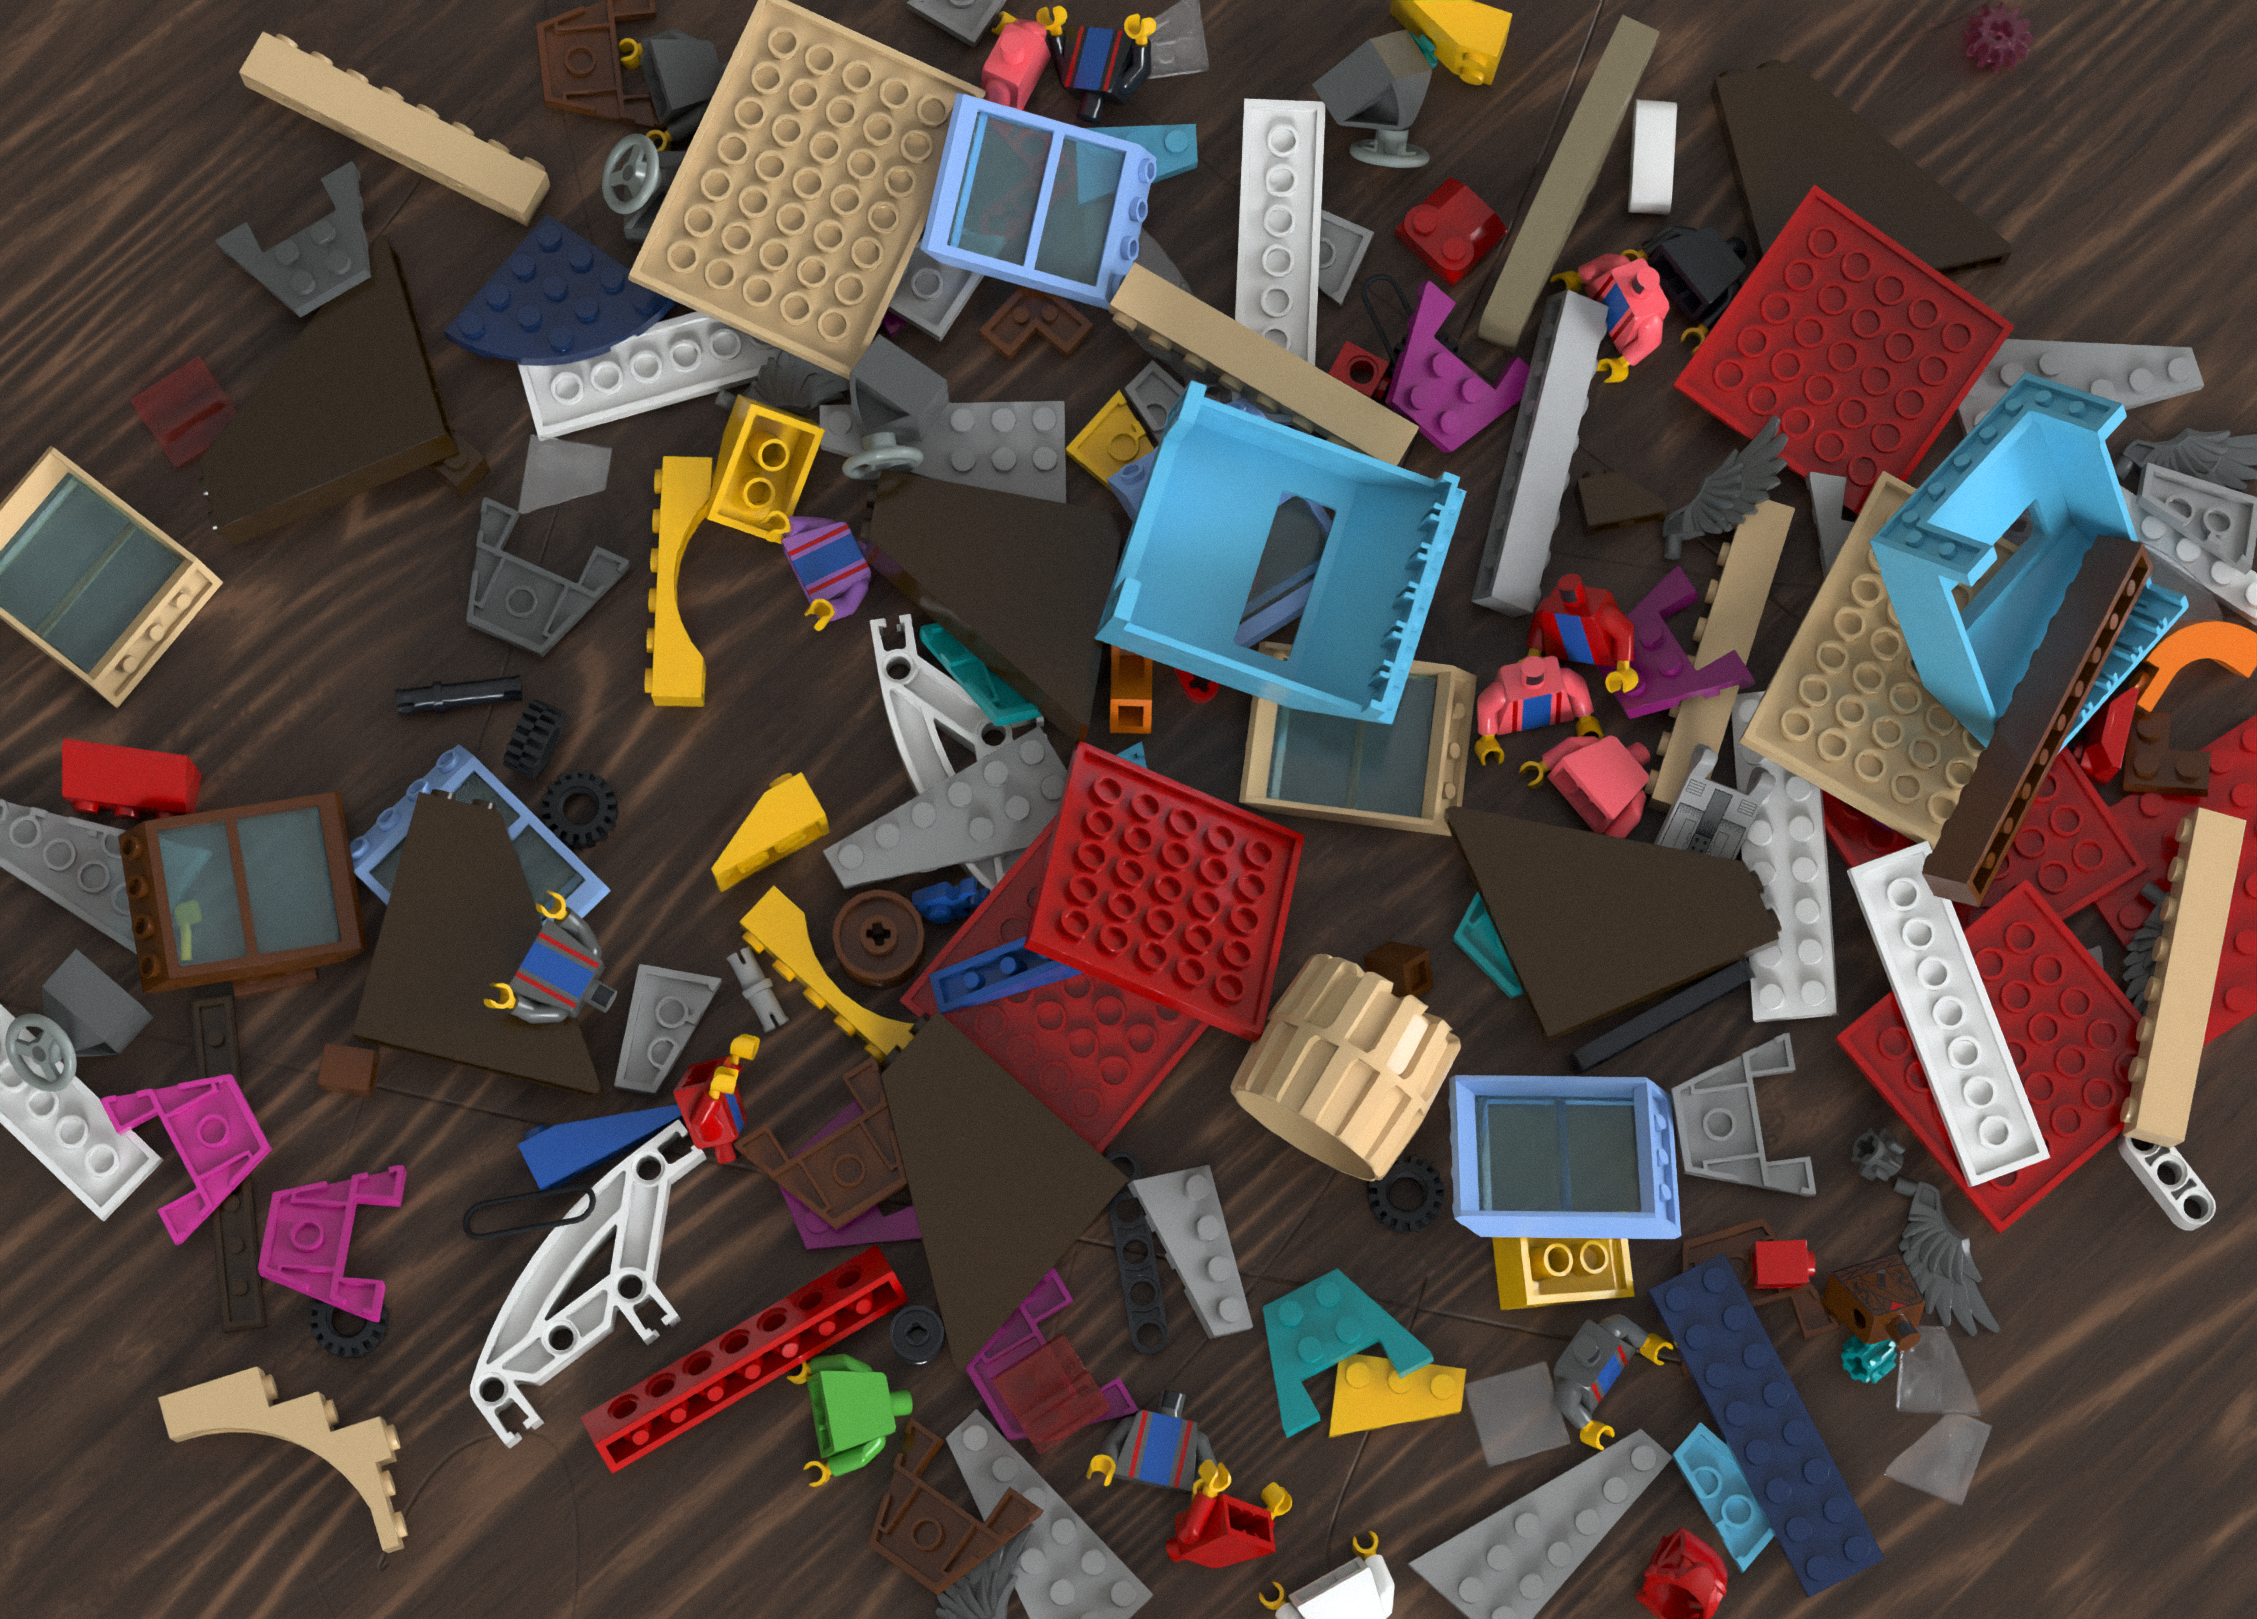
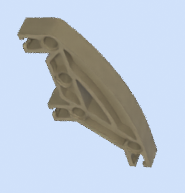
[1477,15,1660,354]

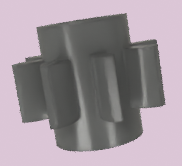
[1851,1128,1906,1181]

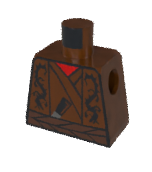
[1822,1251,1925,1351]

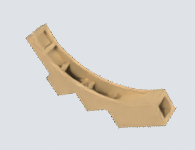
[158,1366,408,1553]

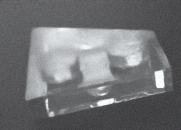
[518,434,612,514]
[1896,1325,1981,1416]

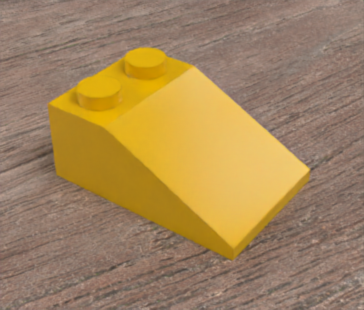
[1390,0,1512,86]
[705,394,825,544]
[711,772,830,893]
[1492,1237,1635,1310]

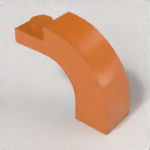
[2128,619,2257,712]
[1110,645,1153,734]

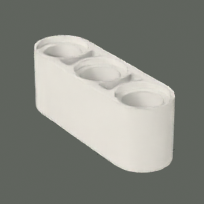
[1628,99,1677,215]
[2117,1131,2216,1230]

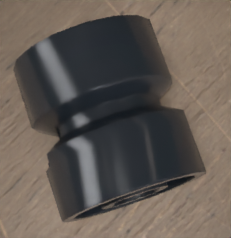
[889,1305,946,1367]

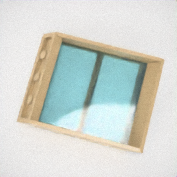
[0,446,223,708]
[1239,641,1477,836]

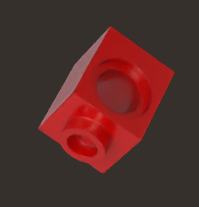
[1328,341,1392,401]
[1750,1240,1815,1289]

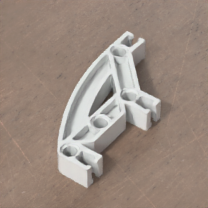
[870,614,1047,892]
[470,1119,706,1448]

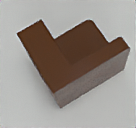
[1364,941,1434,998]
[317,1043,380,1098]

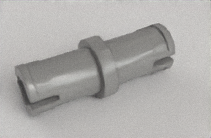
[726,946,789,1033]

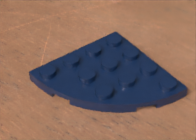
[444,214,675,366]

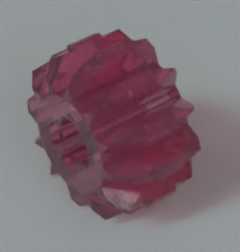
[1963,1,2034,73]

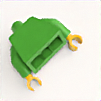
[786,1354,913,1487]

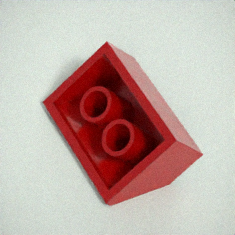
[62,738,202,821]

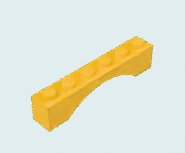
[645,456,715,707]
[740,886,914,1065]

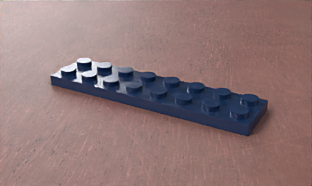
[1647,1252,1885,1598]

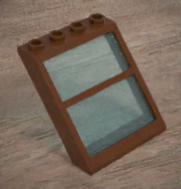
[118,792,368,994]

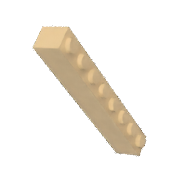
[239,32,551,227]
[1109,262,1419,466]
[1644,500,1795,814]
[2120,807,2247,1148]

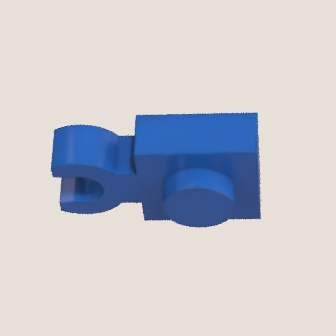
[912,877,990,925]

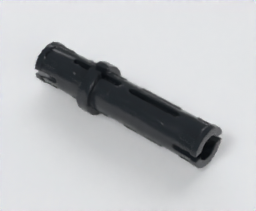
[395,674,523,715]

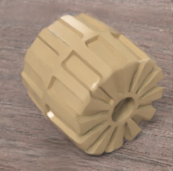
[1231,954,1461,1181]

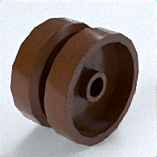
[832,889,926,991]

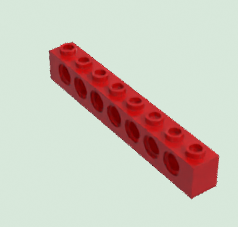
[580,1245,909,1474]

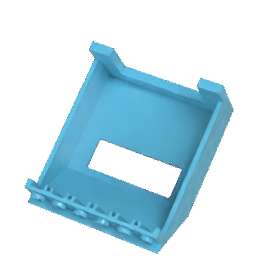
[1869,372,2189,754]
[1094,380,1467,725]

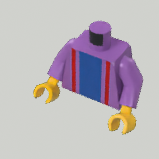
[761,511,872,631]

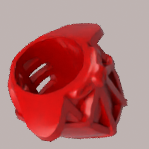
[1635,1527,1728,1619]

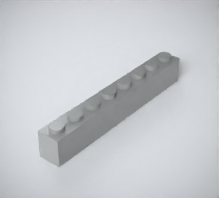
[1471,290,1609,618]

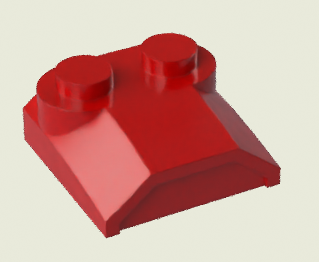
[1394,177,1509,288]
[2071,687,2139,787]

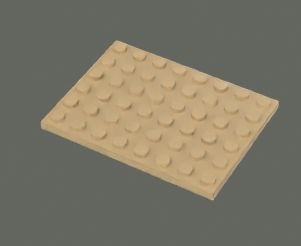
[628,0,986,380]
[1739,471,2020,852]

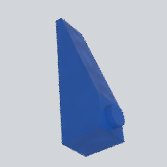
[929,936,1084,1015]
[517,1104,685,1191]

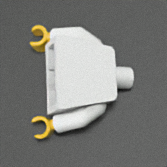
[1259,1531,1395,1619]

